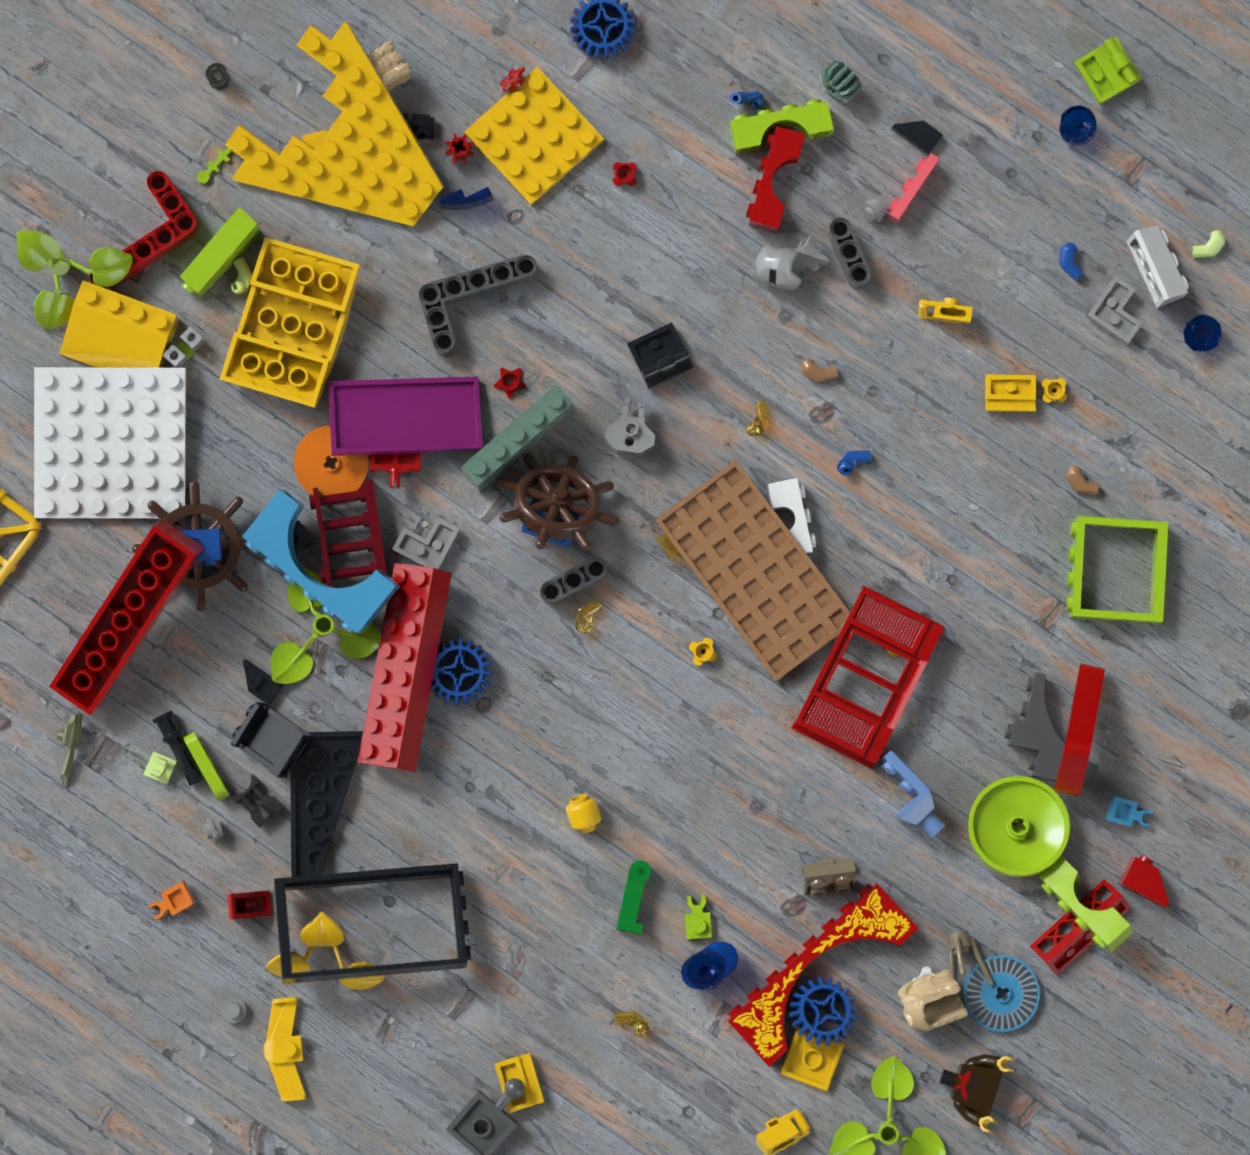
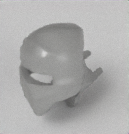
[755,235,830,290]

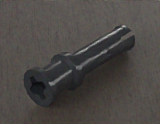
[152,710,204,786]

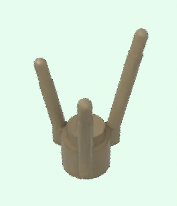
[947,931,994,986]

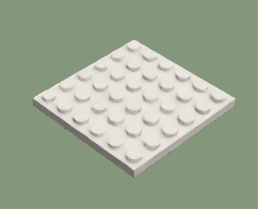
[34,367,186,519]

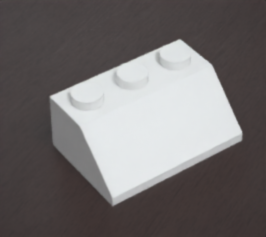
[1127,225,1189,309]

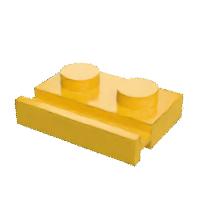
[985,374,1036,412]
[494,1052,544,1113]

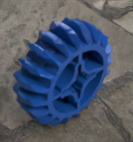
[570,0,636,60]
[431,637,493,706]
[789,977,858,1047]

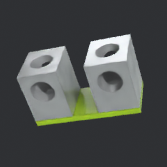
[163,326,205,368]

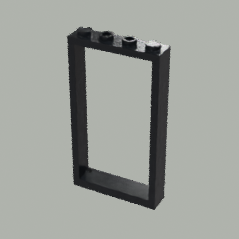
[274,863,471,984]

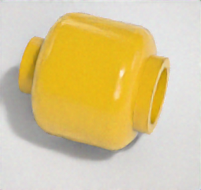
[565,794,602,833]

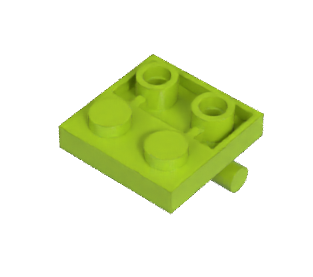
[1073,37,1143,105]

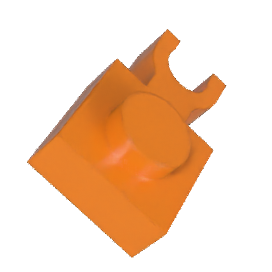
[148,881,196,920]

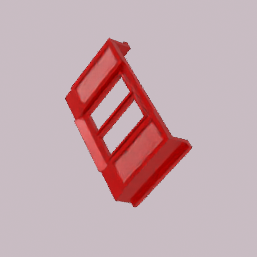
[791,585,944,769]

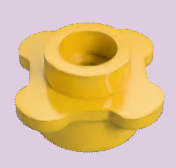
[1041,378,1067,403]
[689,638,717,666]

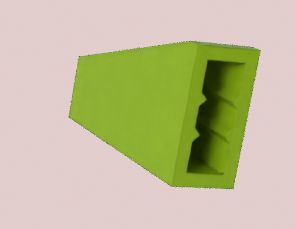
[180,207,263,298]

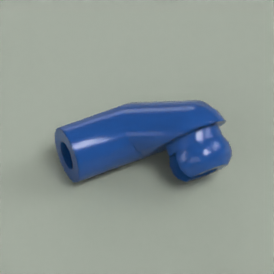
[730,92,765,110]
[1059,242,1083,280]
[837,450,871,476]

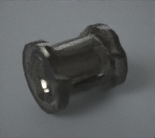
[206,63,230,91]

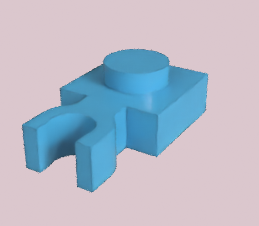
[1105,796,1153,827]

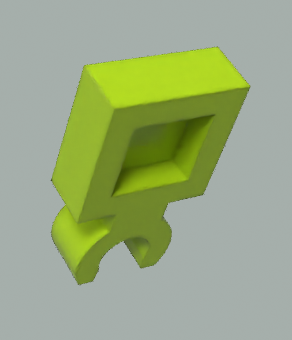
[685,895,712,939]

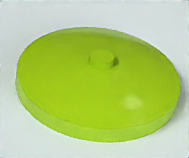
[968,776,1070,877]

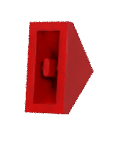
[227,890,272,920]

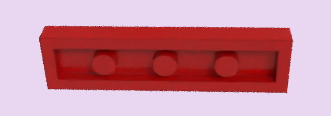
[1030,879,1131,976]

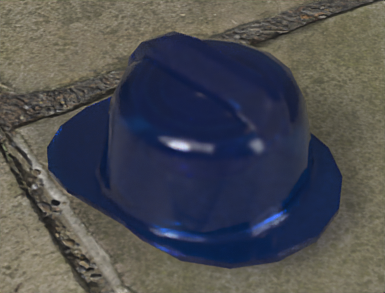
[681,942,739,991]

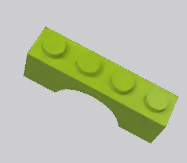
[729,99,834,155]
[1039,856,1133,953]

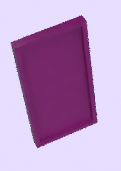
[328,377,483,456]

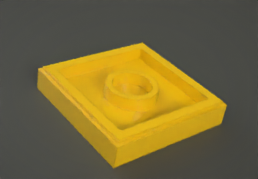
[779,1026,845,1092]

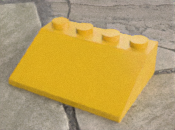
[59,280,180,368]

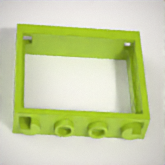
[1066,516,1168,624]

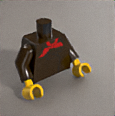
[939,1054,1015,1134]

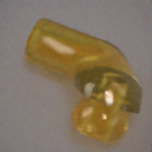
[746,401,770,436]
[575,599,603,634]
[614,1011,649,1038]

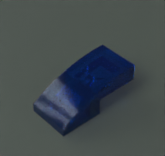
[439,187,493,210]

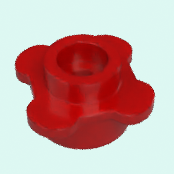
[612,162,637,187]

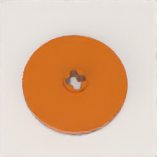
[294,425,369,496]

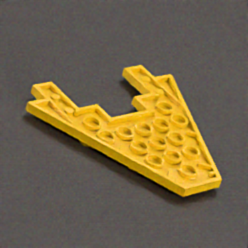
[225,21,444,226]

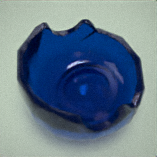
[1059,105,1097,146]
[1183,314,1223,352]

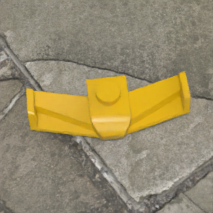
[264,997,307,1101]

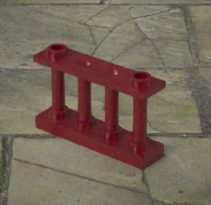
[309,479,387,587]

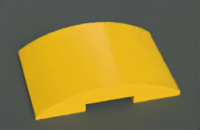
[220,237,360,408]

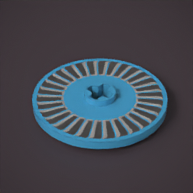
[963,955,1040,1032]

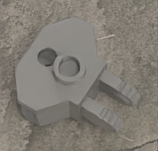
[604,398,656,457]

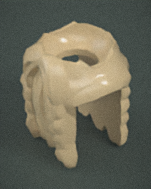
[368,40,411,91]
[898,969,968,1031]

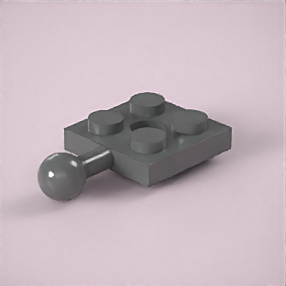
[446,1078,525,1155]

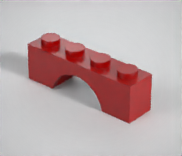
[746,126,805,233]

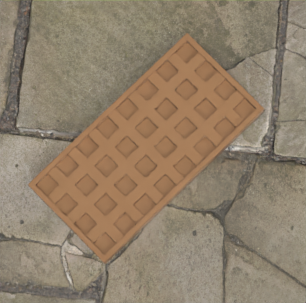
[655,460,850,681]

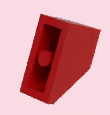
[1118,855,1169,908]

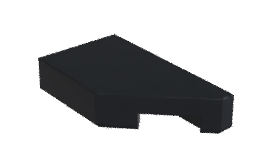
[891,120,943,156]
[243,659,284,705]

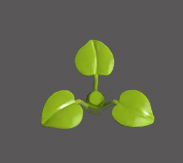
[16,230,132,330]
[270,566,381,684]
[829,1056,946,1155]

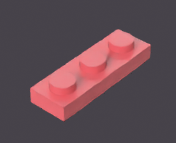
[888,153,939,224]

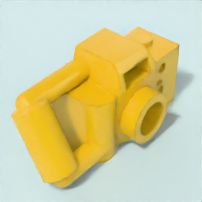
[918,298,973,324]
[756,1109,810,1155]

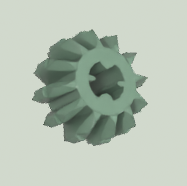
[819,60,861,103]

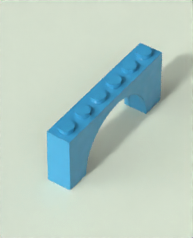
[242,489,400,634]

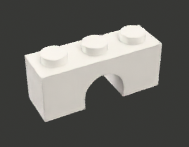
[767,478,816,554]

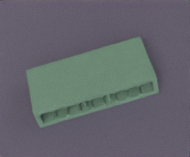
[461,384,574,493]

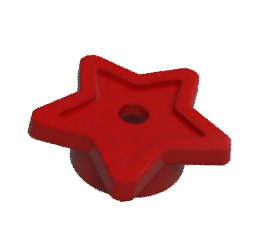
[499,67,526,92]
[494,367,526,399]

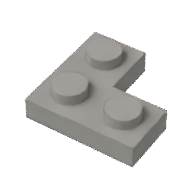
[1086,275,1143,345]
[392,517,460,569]

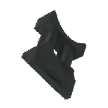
[230,775,283,828]

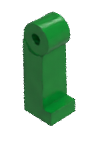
[616,860,651,935]

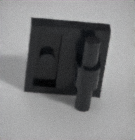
[627,322,694,390]

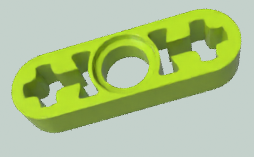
[183,731,230,801]

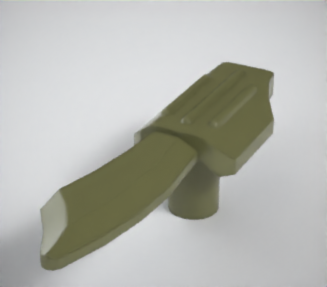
[57,713,83,787]

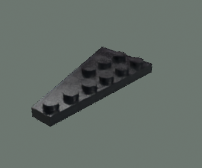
[290,731,363,877]

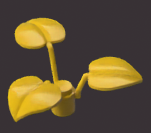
[266,912,385,990]

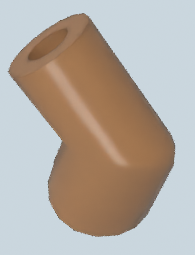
[801,359,838,383]
[1067,465,1099,496]

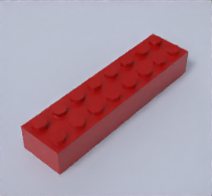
[49,519,204,715]
[358,563,452,772]

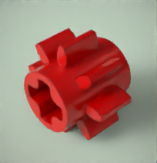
[445,133,475,165]

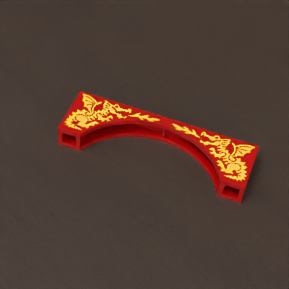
[727,883,919,1067]

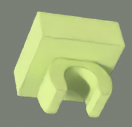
[143,751,177,785]

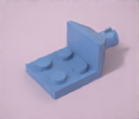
[880,750,946,838]

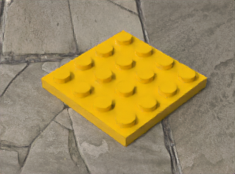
[464,66,604,206]

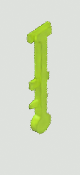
[197,147,232,184]

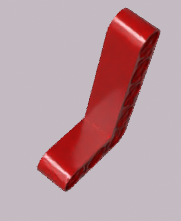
[90,171,199,291]
[1054,663,1105,796]

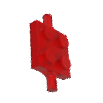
[370,453,421,489]

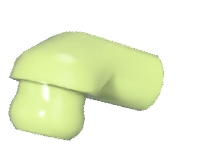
[1192,230,1226,258]
[231,257,252,295]

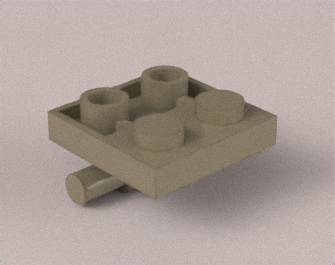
[801,858,856,897]

